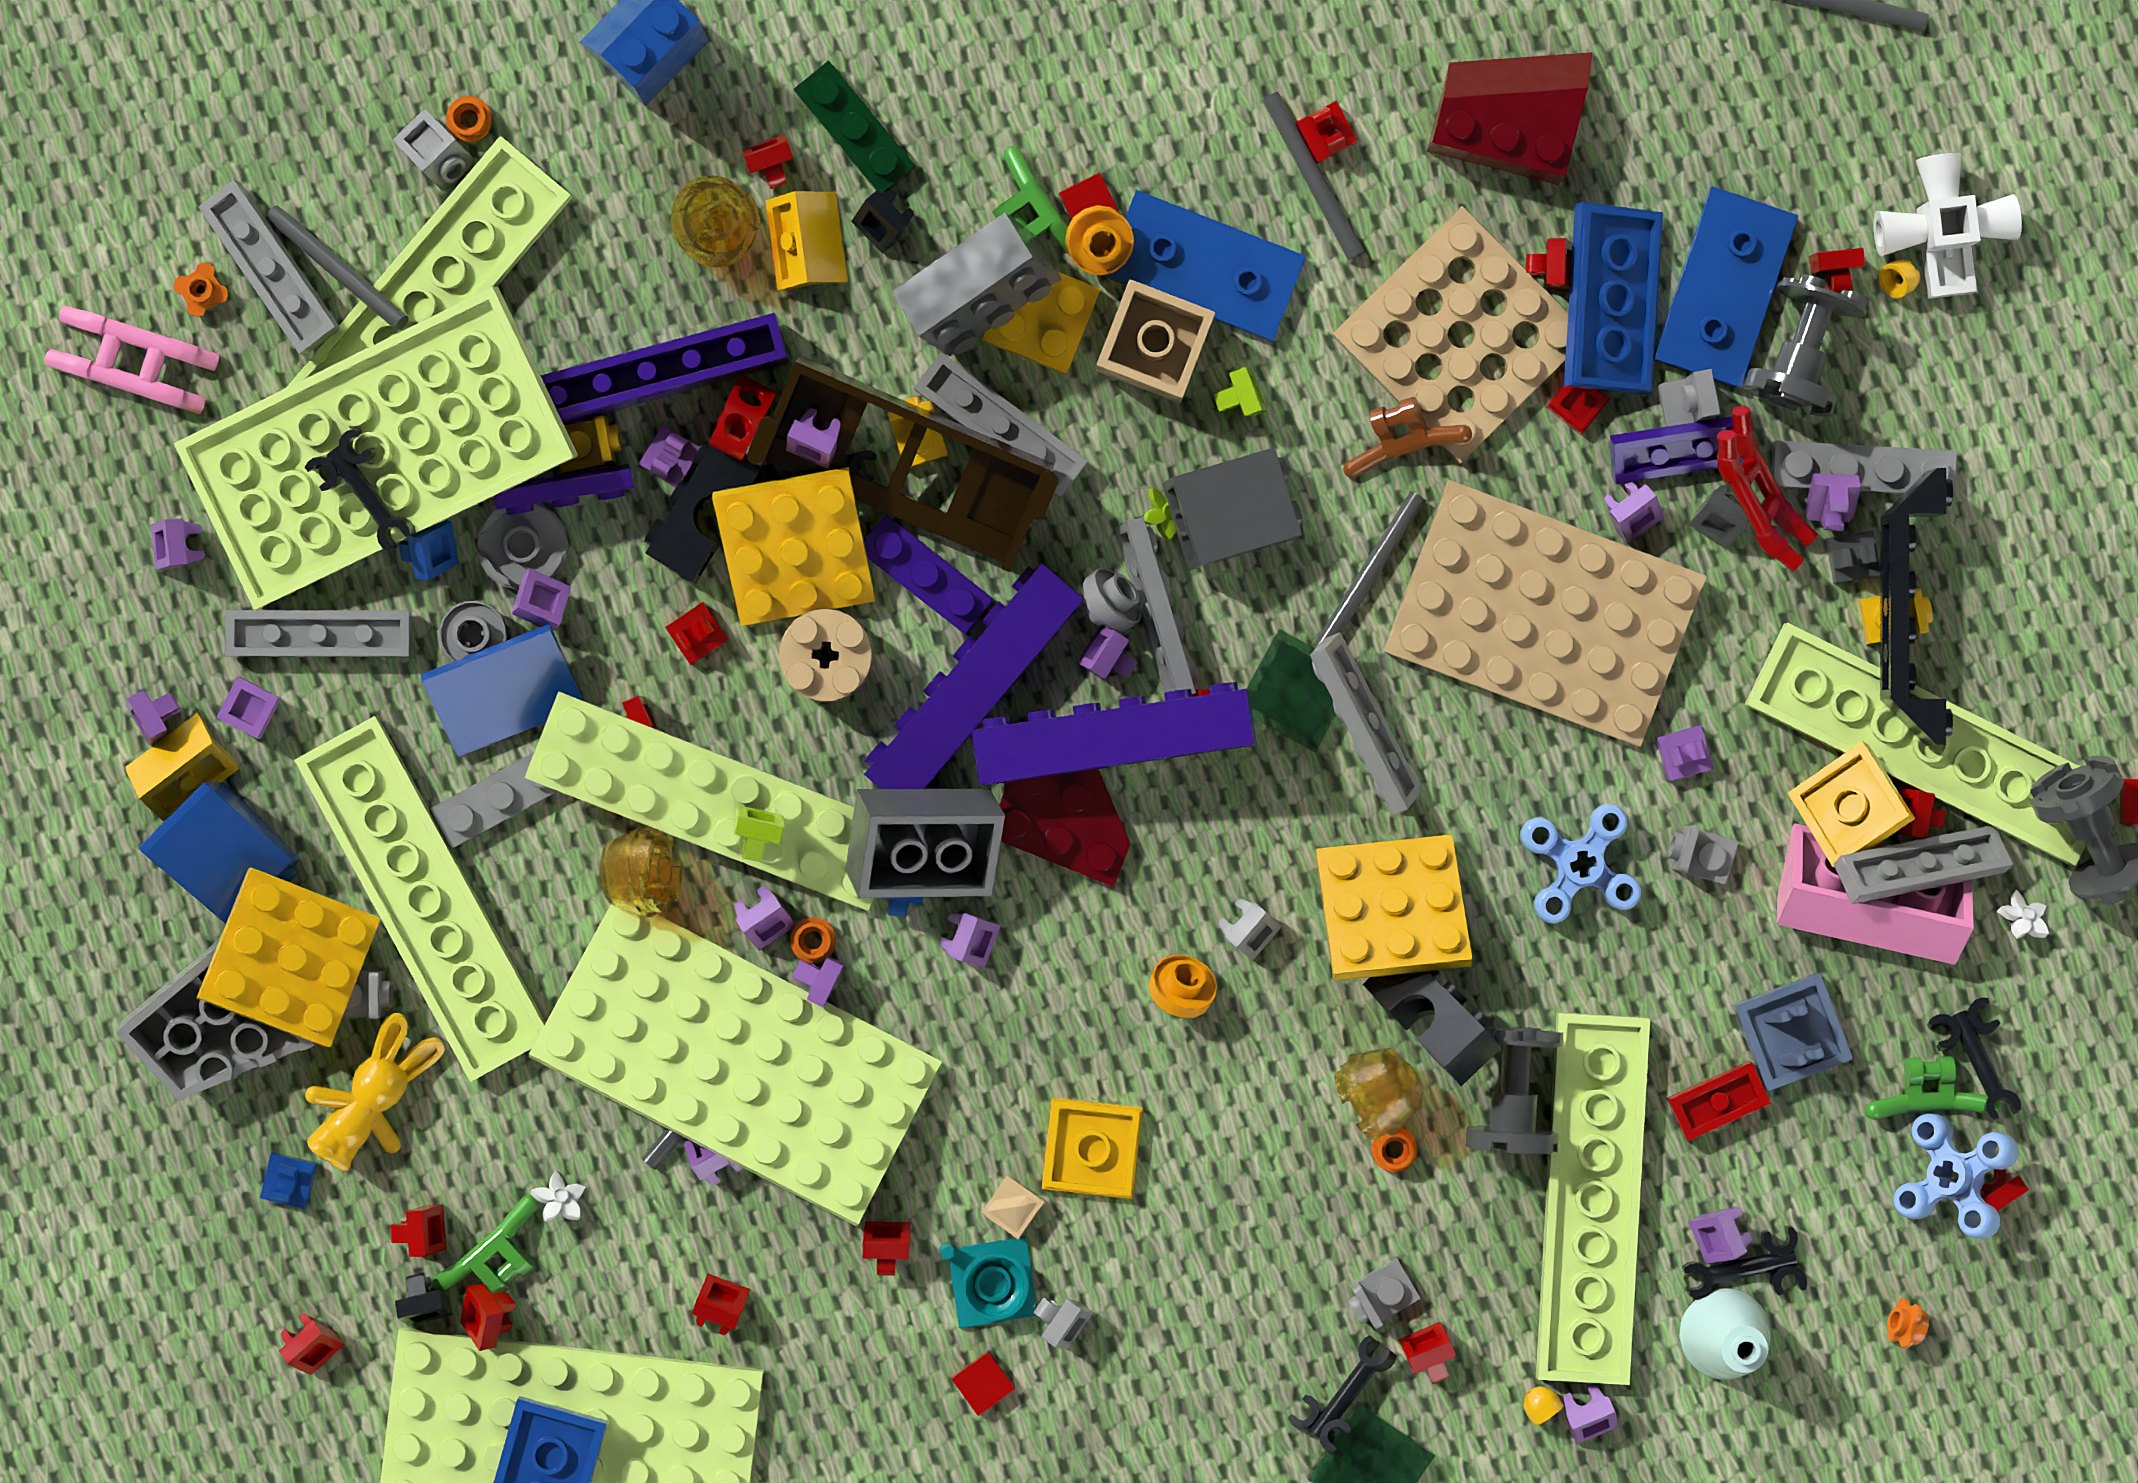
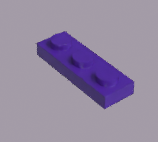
[1610,416,1744,484]
[494,464,634,515]
[864,514,993,635]

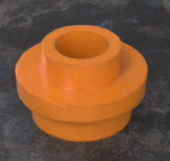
[446,96,493,143]
[790,917,836,963]
[1371,1126,1417,1173]

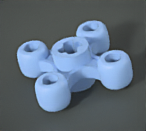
[1520,804,1641,924]
[1893,1114,2019,1239]

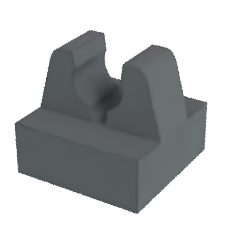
[1689,485,1749,549]
[1826,530,1880,583]

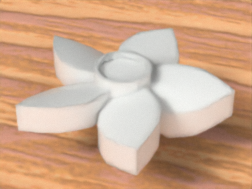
[1997,889,2049,939]
[530,1171,585,1222]

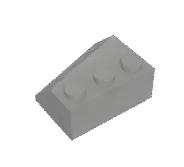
[116,939,316,1100]

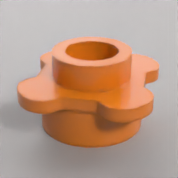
[174,263,229,317]
[1887,1298,1929,1349]

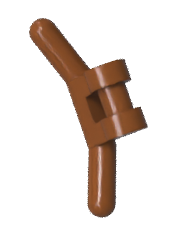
[1343,396,1472,478]

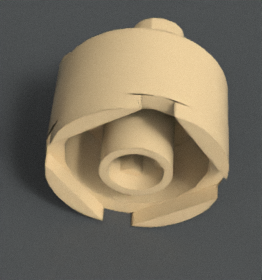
[779,609,874,702]

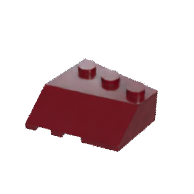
[1427,52,1593,185]

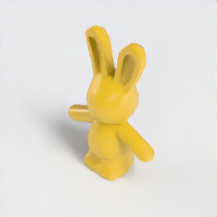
[305,1013,445,1172]

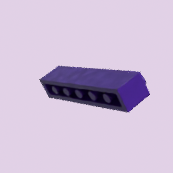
[540,313,790,424]
[864,564,1084,789]
[971,682,1257,786]

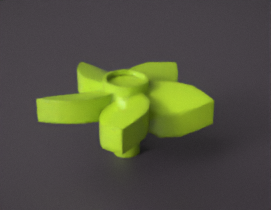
[1143,488,1176,540]

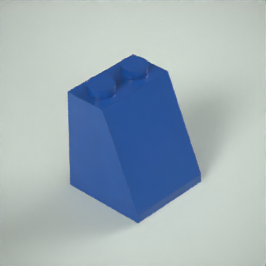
[579,0,709,107]
[138,782,301,924]

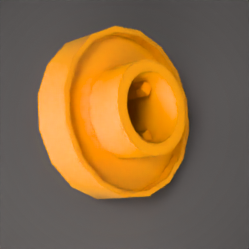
[1065,205,1134,275]
[1148,955,1217,1018]

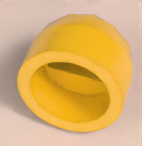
[1879,258,1920,299]
[1524,1386,1564,1426]

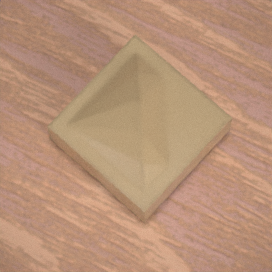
[981,1175,1046,1239]

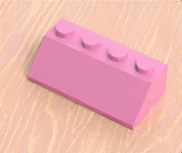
[1777,823,1974,965]

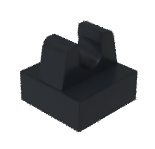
[851,190,914,254]
[395,1272,453,1326]

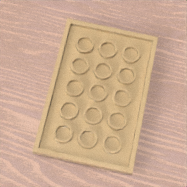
[1383,480,1707,747]

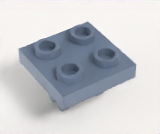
[1732,973,1853,1091]

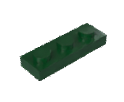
[793,60,916,194]

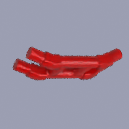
[1717,406,1818,572]

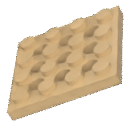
[1332,206,1568,464]

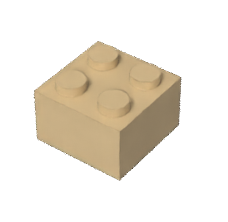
[1095,279,1216,404]

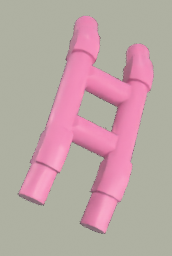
[45,306,220,415]

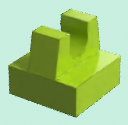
[1213,367,1267,417]
[734,805,784,862]

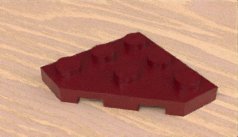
[999,709,1131,887]

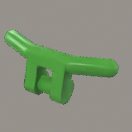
[992,146,1068,251]
[1865,1056,2002,1120]
[431,1195,538,1293]

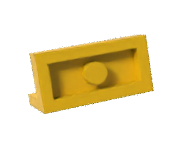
[765,191,848,291]
[125,712,239,822]

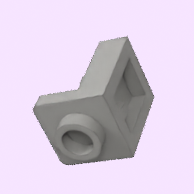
[393,109,475,191]
[1658,369,1721,427]
[1668,825,1739,885]
[342,971,393,1019]
[1348,1257,1421,1330]

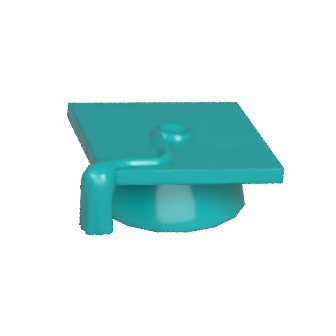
[939,1236,1037,1328]

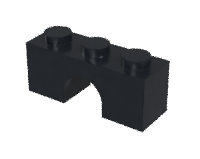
[644,441,767,584]
[1362,970,1501,1086]

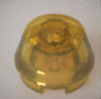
[670,176,760,267]
[600,826,682,918]
[1334,1048,1422,1140]

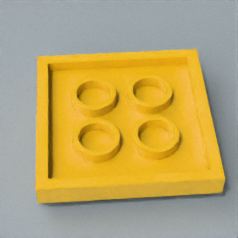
[712,467,876,626]
[1316,834,1472,981]
[197,867,381,1048]

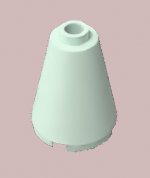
[1679,1288,1771,1380]

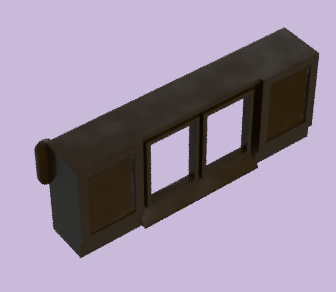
[747,356,1058,572]

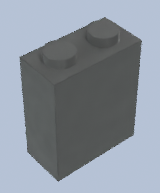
[1162,447,1303,571]

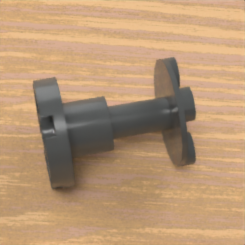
[1743,274,1868,417]
[2029,756,2138,905]
[1466,1026,1564,1154]

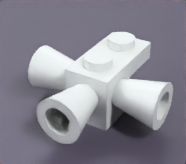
[1873,153,2022,299]

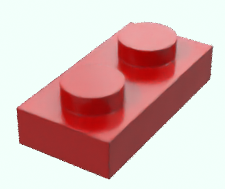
[1666,1061,1771,1141]

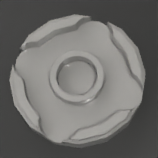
[477,503,569,590]

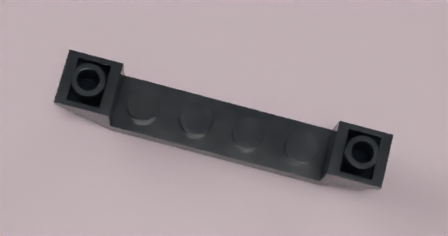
[1880,468,1953,746]

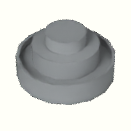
[1083,567,1142,632]
[439,601,508,662]

